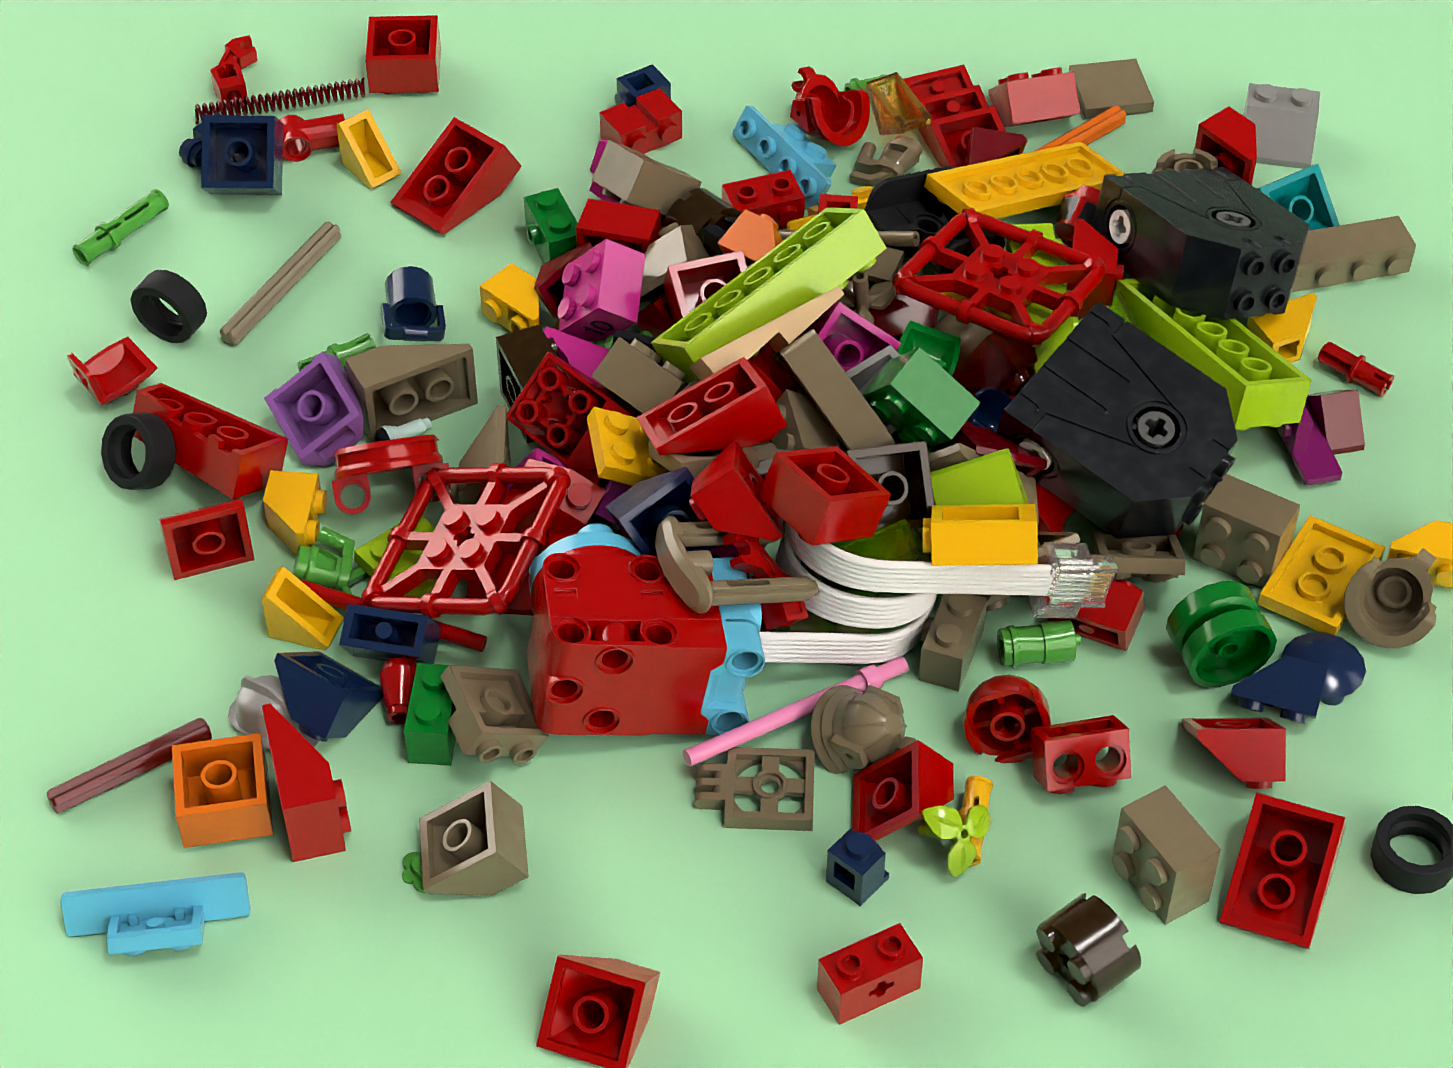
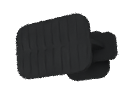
[864,166,1005,274]

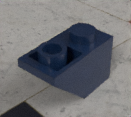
[1231,655,1329,724]

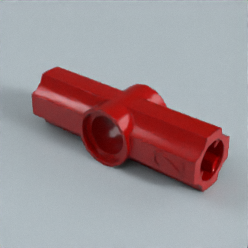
[279,113,345,162]

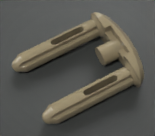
[655,516,818,614]

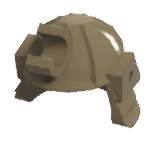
[1344,548,1437,648]
[811,685,917,774]

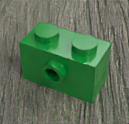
[524,188,578,264]
[404,663,456,766]

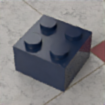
[201,115,283,195]

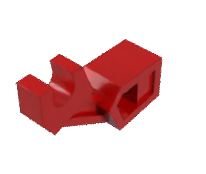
[210,35,258,107]
[722,533,808,630]

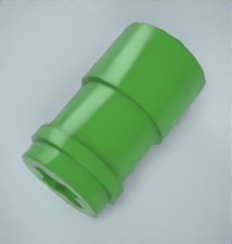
[997,619,1081,667]

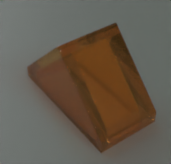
[866,72,933,135]

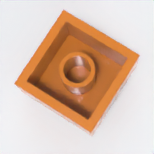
[172,733,273,848]

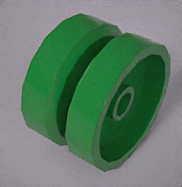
[1166,581,1277,687]

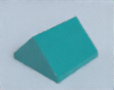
[1257,164,1340,231]

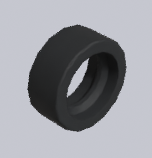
[130,270,207,343]
[101,413,176,490]
[1370,806,1453,894]

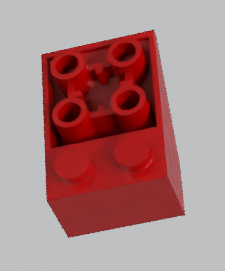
[507,352,643,487]

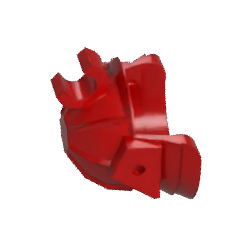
[790,66,870,146]

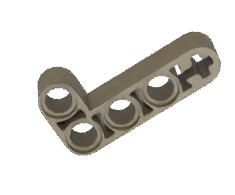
[778,329,896,450]

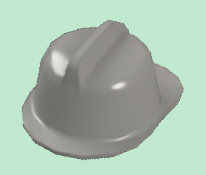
[228,675,319,751]

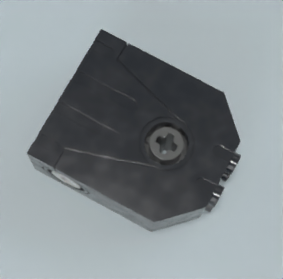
[1092,167,1310,320]
[996,301,1238,539]

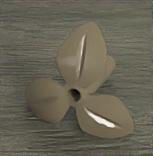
[837,271,896,324]

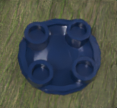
[1281,632,1366,706]

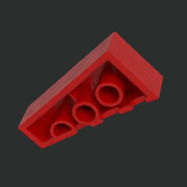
[133,383,289,500]

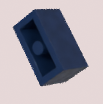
[339,604,442,664]

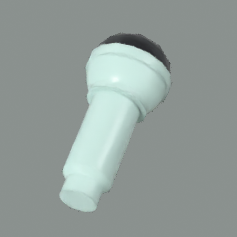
[374,417,432,442]

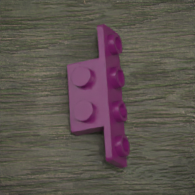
[1277,399,1343,485]

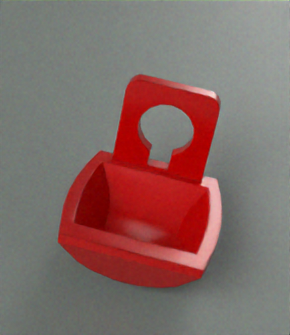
[67,336,158,405]

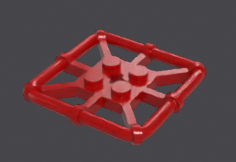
[892,208,1107,348]
[361,463,571,618]

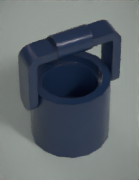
[381,266,446,342]

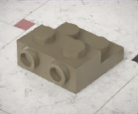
[1091,532,1186,583]
[440,665,549,764]

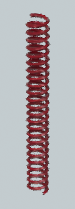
[195,78,365,125]

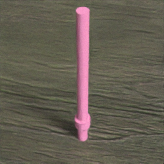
[683,656,909,766]

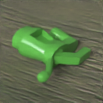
[292,526,369,594]

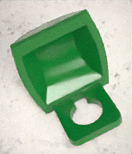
[896,320,961,376]

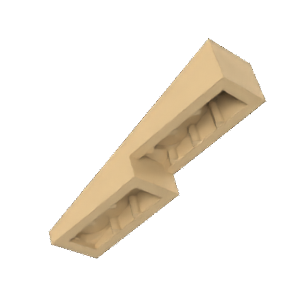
[689,286,844,381]

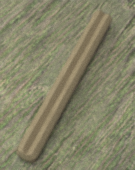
[220,222,341,346]

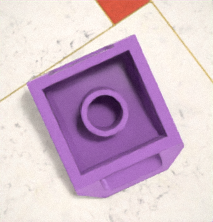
[264,351,363,466]

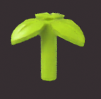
[918,805,990,877]

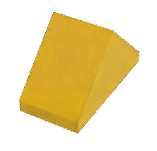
[337,109,402,189]
[261,566,344,650]

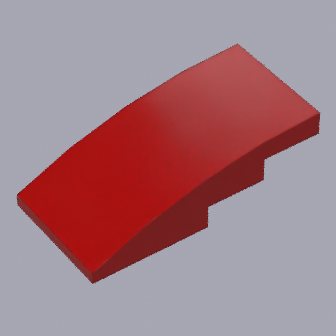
[898,65,1006,168]

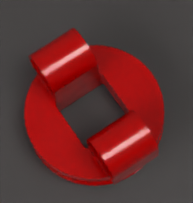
[331,435,452,515]

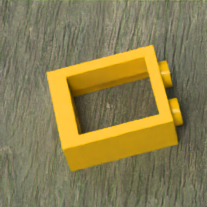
[923,504,1038,566]

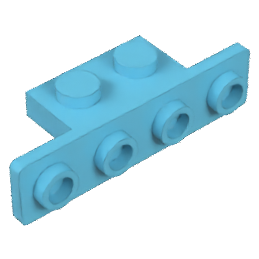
[732,105,837,208]
[60,872,251,956]

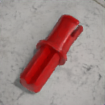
[1317,342,1394,397]

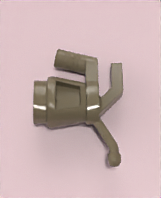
[849,136,923,187]

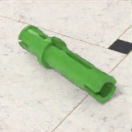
[72,189,169,266]

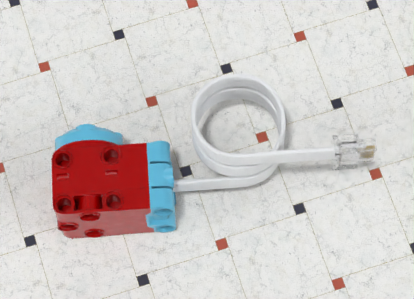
[526,522,1119,736]

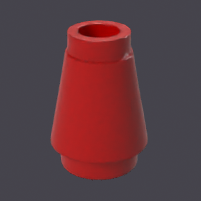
[379,657,417,724]

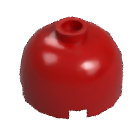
[964,674,1051,764]

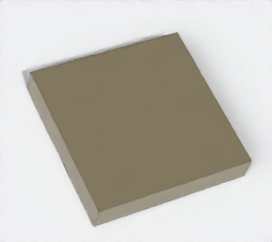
[1069,59,1154,119]

